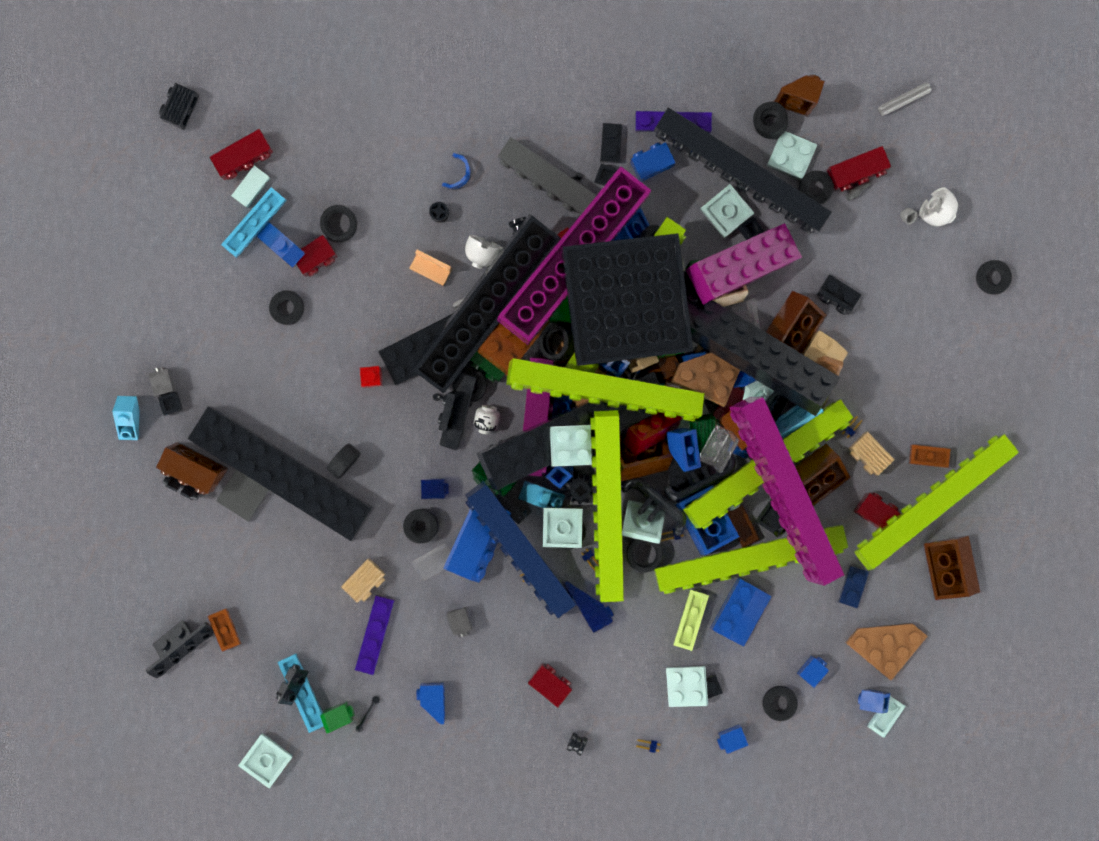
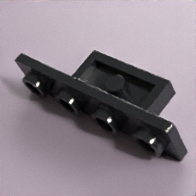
[438,372,477,450]
[146,620,214,678]

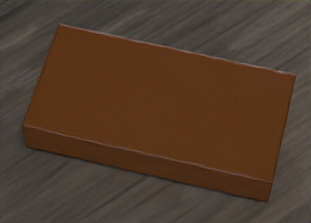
[727,505,760,548]

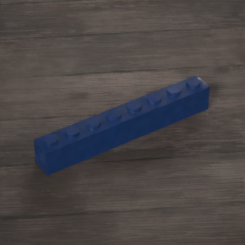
[465,481,576,618]

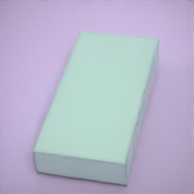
[231,166,270,208]
[867,696,906,738]

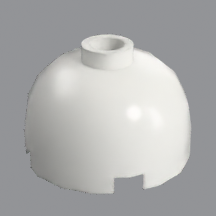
[919,187,958,227]
[465,235,503,269]

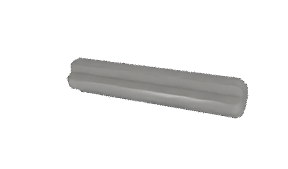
[878,82,931,116]

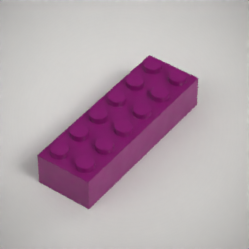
[686,223,802,305]
[523,358,557,477]

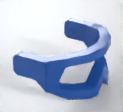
[442,153,471,190]

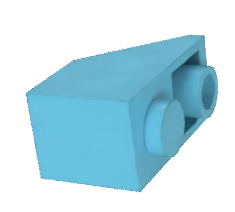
[112,396,140,440]
[518,481,565,508]

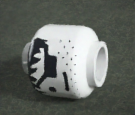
[473,405,500,434]

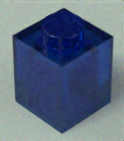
[421,479,449,499]

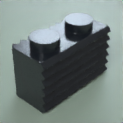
[159,83,199,130]

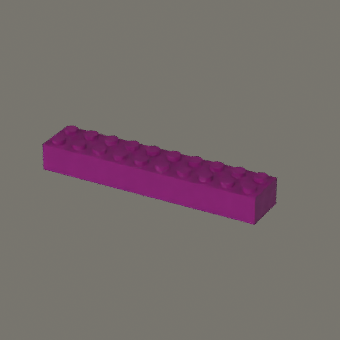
[497,166,652,345]
[729,397,844,586]

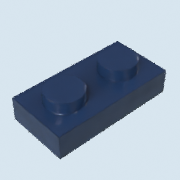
[838,566,869,608]

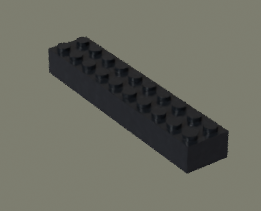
[654,107,832,234]
[412,214,562,394]
[685,284,840,416]
[476,372,660,490]
[187,406,374,541]

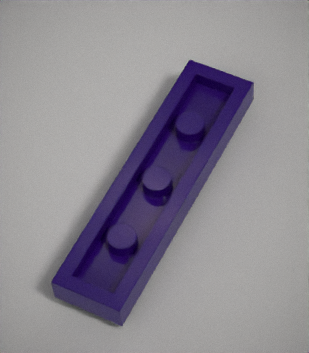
[635,111,712,133]
[355,595,395,675]

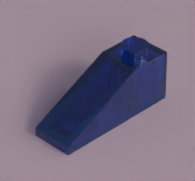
[564,580,614,633]

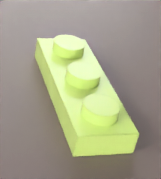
[673,589,709,651]

